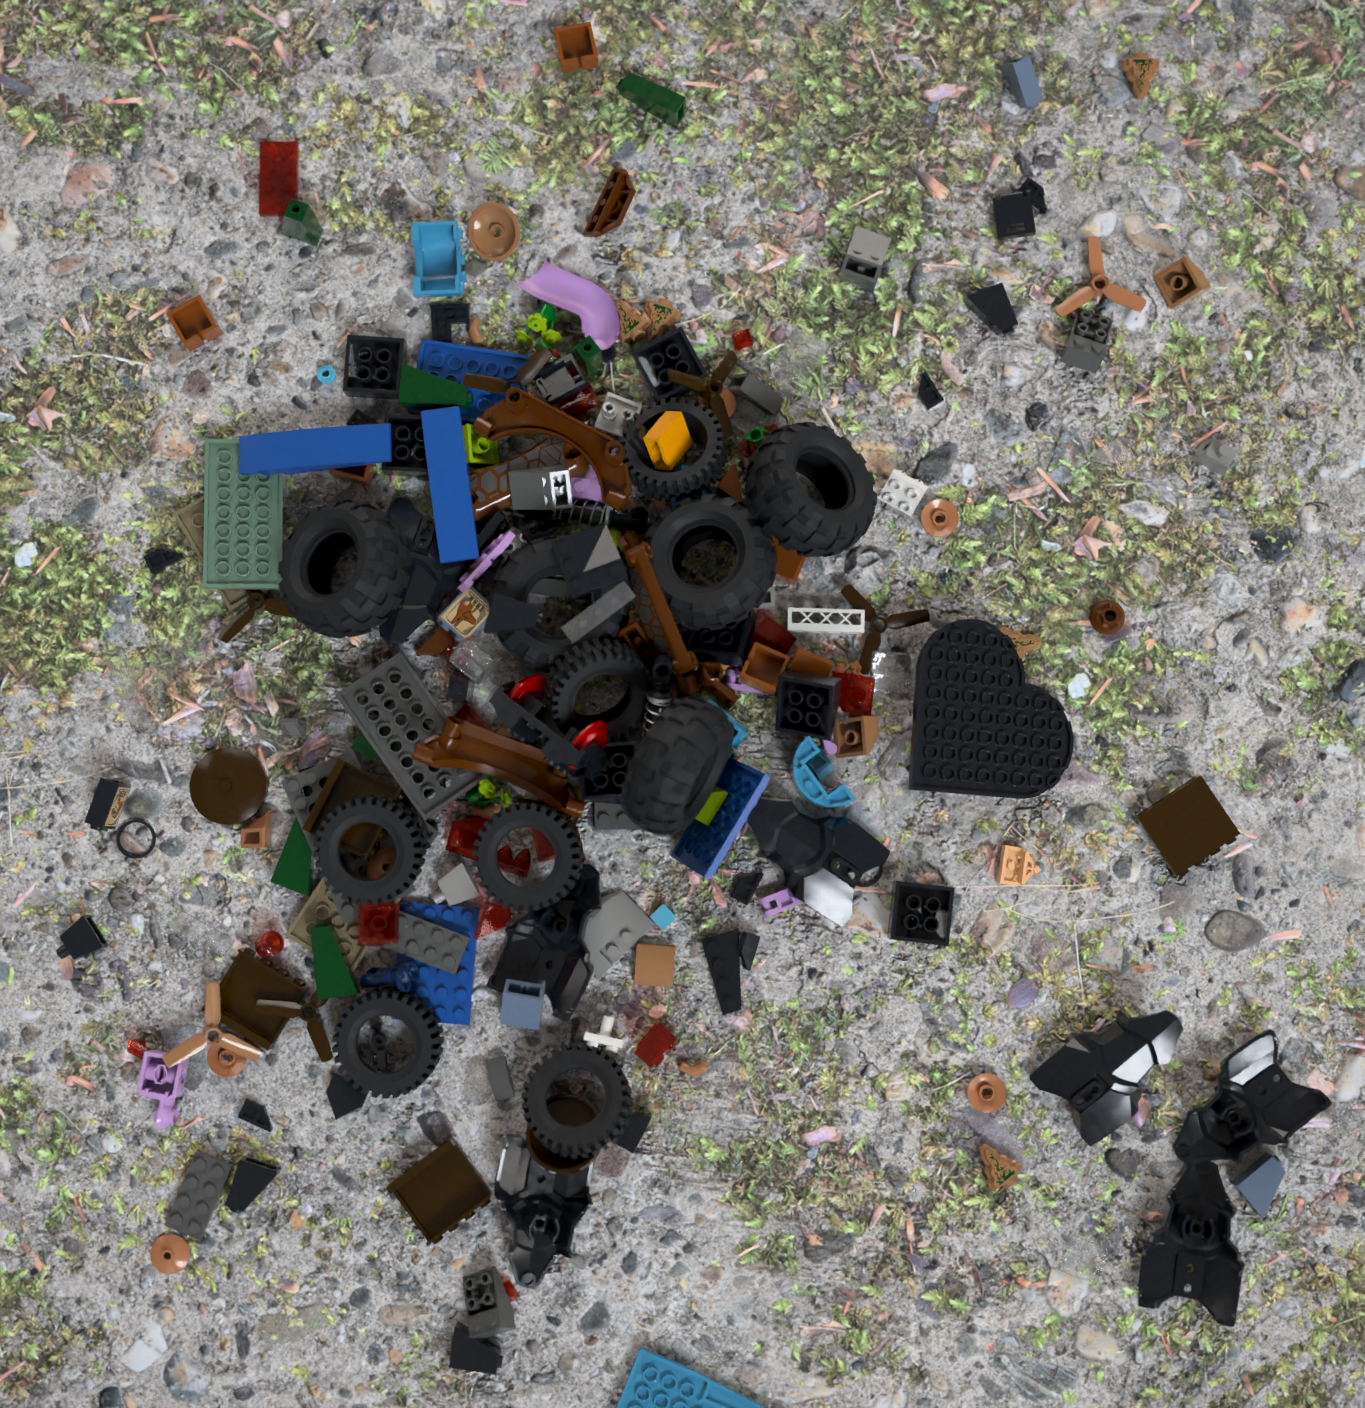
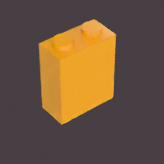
[643,411,693,471]

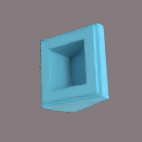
[806,752,835,780]
[649,903,677,930]

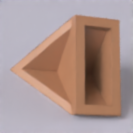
[241,809,272,848]

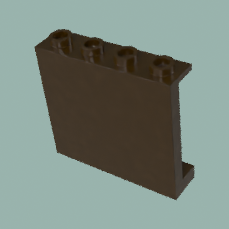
[302,758,405,860]
[1133,775,1241,877]
[201,947,309,1051]
[386,1137,493,1246]

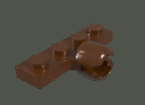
[687,661,739,707]

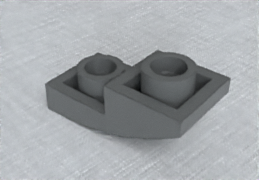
[486,1055,515,1101]

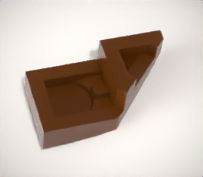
[415,627,455,657]

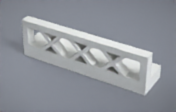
[786,607,865,634]

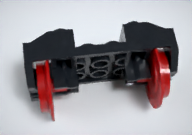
[489,674,608,782]

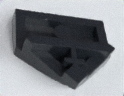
[326,1073,370,1120]

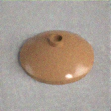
[468,202,520,261]

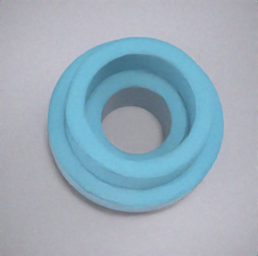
[317,365,336,384]

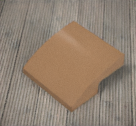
[634,943,676,987]

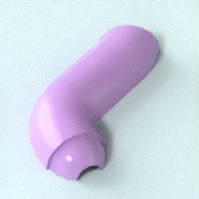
[514,261,620,350]

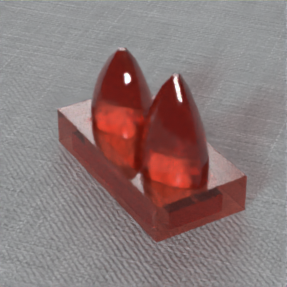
[497,845,531,878]

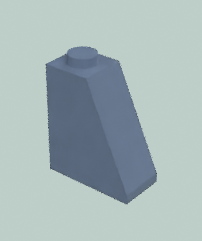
[1000,56,1044,110]
[1231,1153,1285,1218]

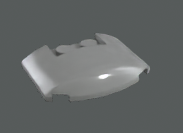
[584,890,654,978]

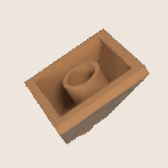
[1153,256,1211,309]
[834,716,879,758]

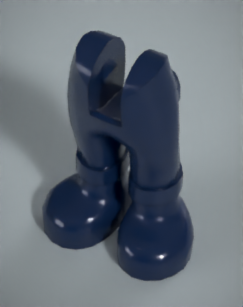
[360,962,420,992]

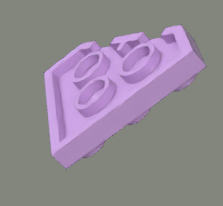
[457,531,516,592]

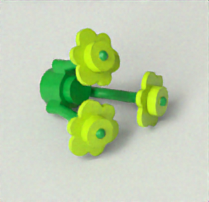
[514,303,562,345]
[466,775,512,808]

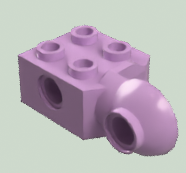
[137,1050,190,1130]

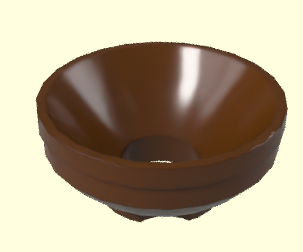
[1089,600,1125,635]

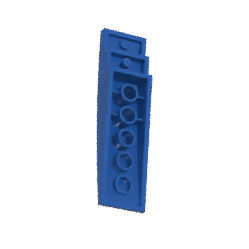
[421,406,479,564]
[239,423,392,475]

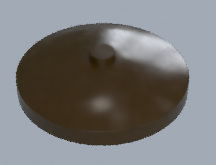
[190,748,268,825]
[526,1094,602,1175]

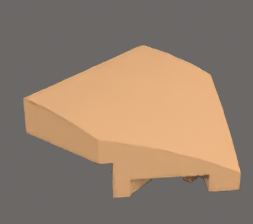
[997,845,1041,886]

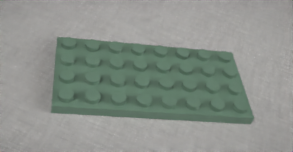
[203,439,284,590]

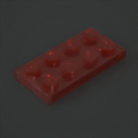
[259,141,299,217]

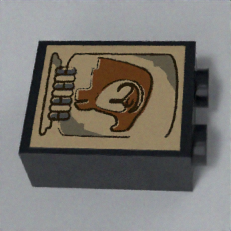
[84,778,131,831]

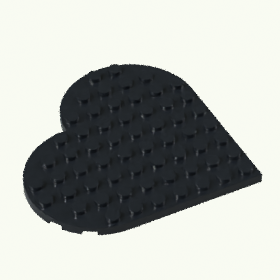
[908,619,1074,799]

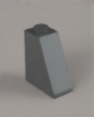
[727,373,784,415]

